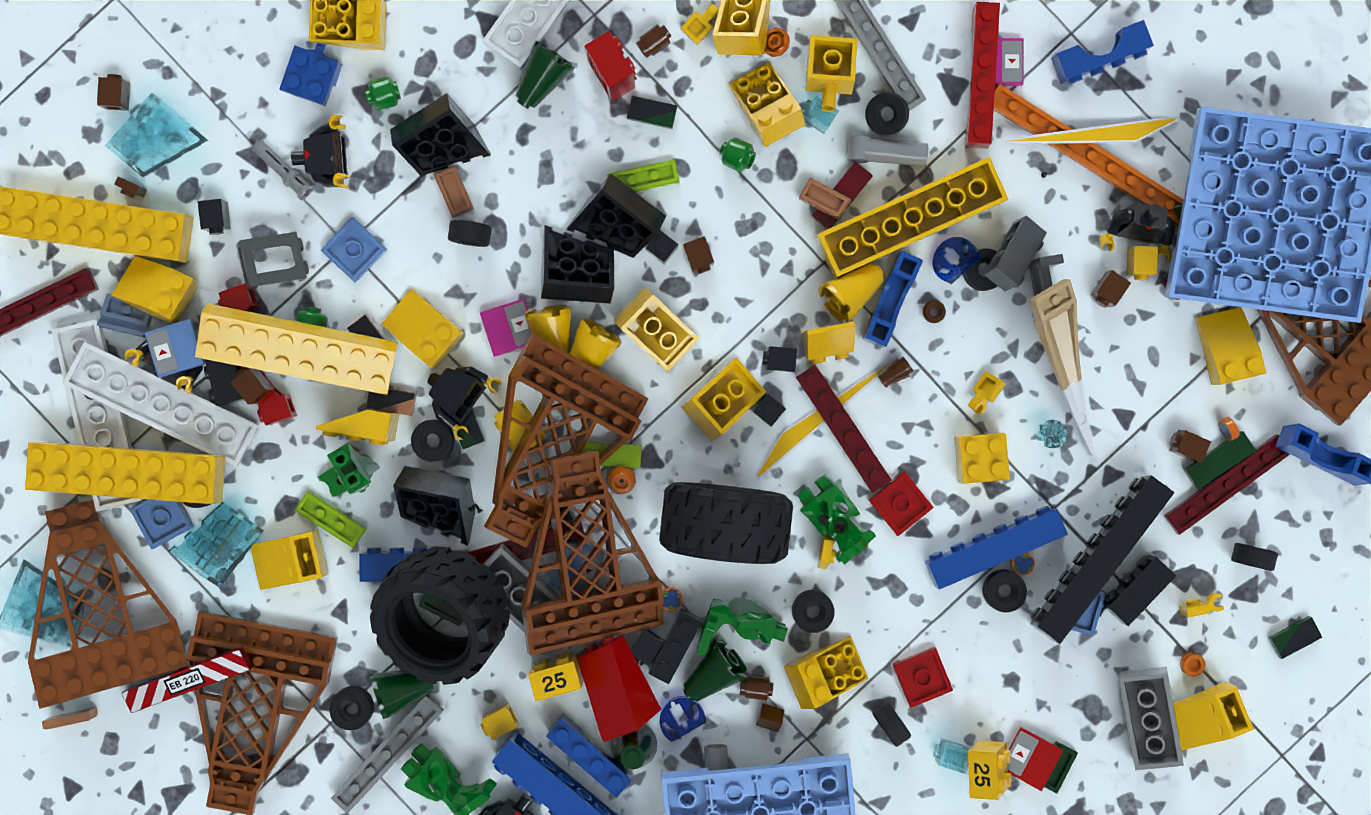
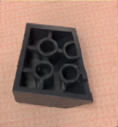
[566,174,666,258]

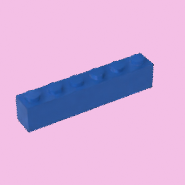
[924,506,1068,590]

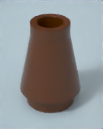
[878,356,914,388]

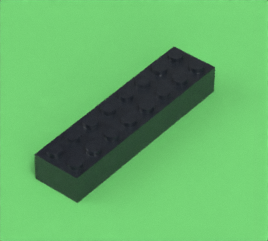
[1029,475,1175,644]

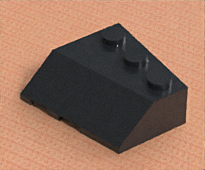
[390,93,491,176]
[541,225,614,304]
[393,466,475,546]

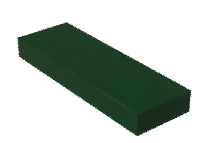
[1183,431,1256,489]

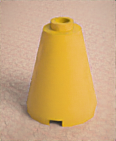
[818,264,884,323]
[524,305,572,353]
[570,318,622,369]

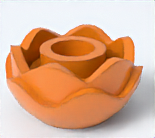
[764,27,790,57]
[607,466,636,494]

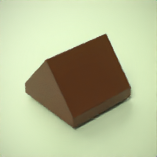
[756,703,785,732]

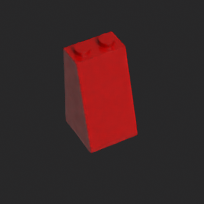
[577,635,662,743]

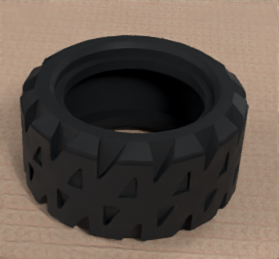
[659,482,793,564]
[370,546,510,685]

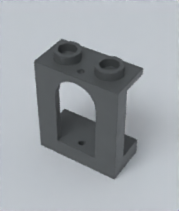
[236,232,309,290]
[1029,254,1064,296]

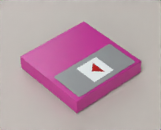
[995,38,1024,86]
[480,298,531,357]

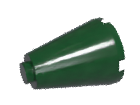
[515,40,575,109]
[683,639,748,702]
[369,670,437,719]
[611,725,657,770]

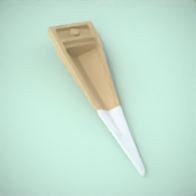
[1029,279,1095,456]

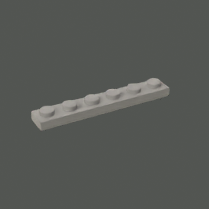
[834,0,927,111]
[331,694,444,814]

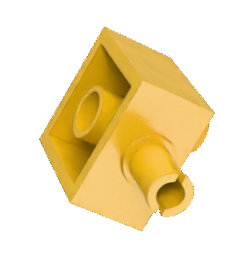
[805,35,858,112]

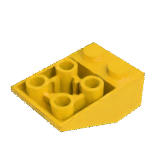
[308,0,387,51]
[729,62,806,147]
[316,409,400,446]
[250,529,329,590]
[783,636,869,709]
[1173,681,1254,750]

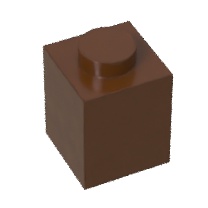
[97,74,130,111]
[683,236,715,274]
[1090,270,1131,308]
[230,367,274,405]
[1169,430,1211,463]

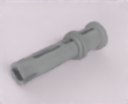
[252,140,315,200]

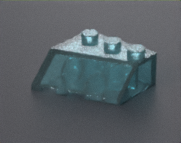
[105,92,209,178]
[168,502,264,588]
[0,559,85,649]

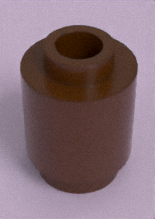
[636,24,672,58]
[739,675,774,701]

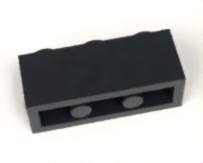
[204,359,244,406]
[1103,554,1176,627]
[648,608,702,685]

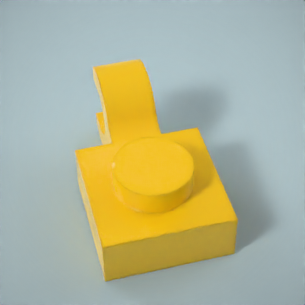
[680,4,719,46]
[968,371,1006,416]
[817,529,840,570]
[1179,593,1225,618]

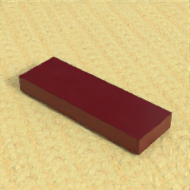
[811,161,873,229]

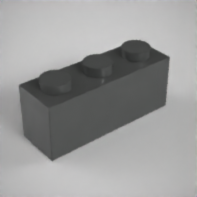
[984,215,1047,291]

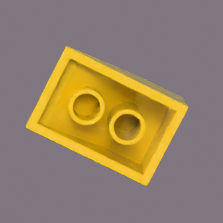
[712,0,771,56]
[111,256,199,325]
[613,287,699,372]
[382,289,465,369]
[1195,307,1267,385]
[801,321,855,364]
[681,358,766,442]

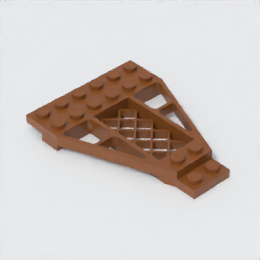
[1257,280,1371,426]
[484,333,649,548]
[521,451,664,655]
[28,500,188,709]
[186,611,338,815]

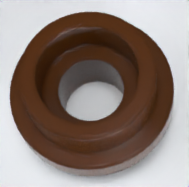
[922,300,946,323]

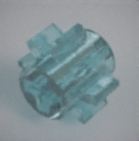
[1038,420,1068,448]

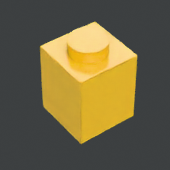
[1127,246,1158,281]
[480,702,519,740]

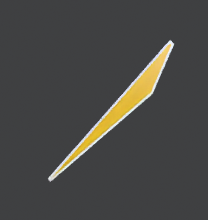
[1000,116,1178,144]
[755,356,899,480]

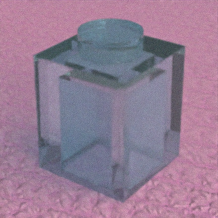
[802,96,839,134]
[933,738,970,774]

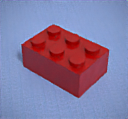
[584,31,637,102]

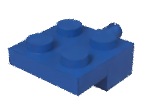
[279,43,343,107]

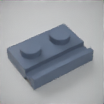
[97,293,152,338]

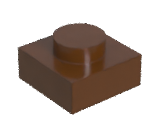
[114,176,147,199]

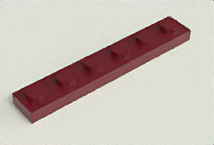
[795,364,892,493]

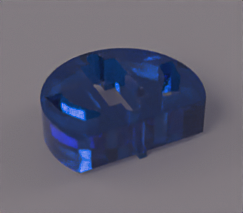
[932,237,980,285]
[659,696,706,742]

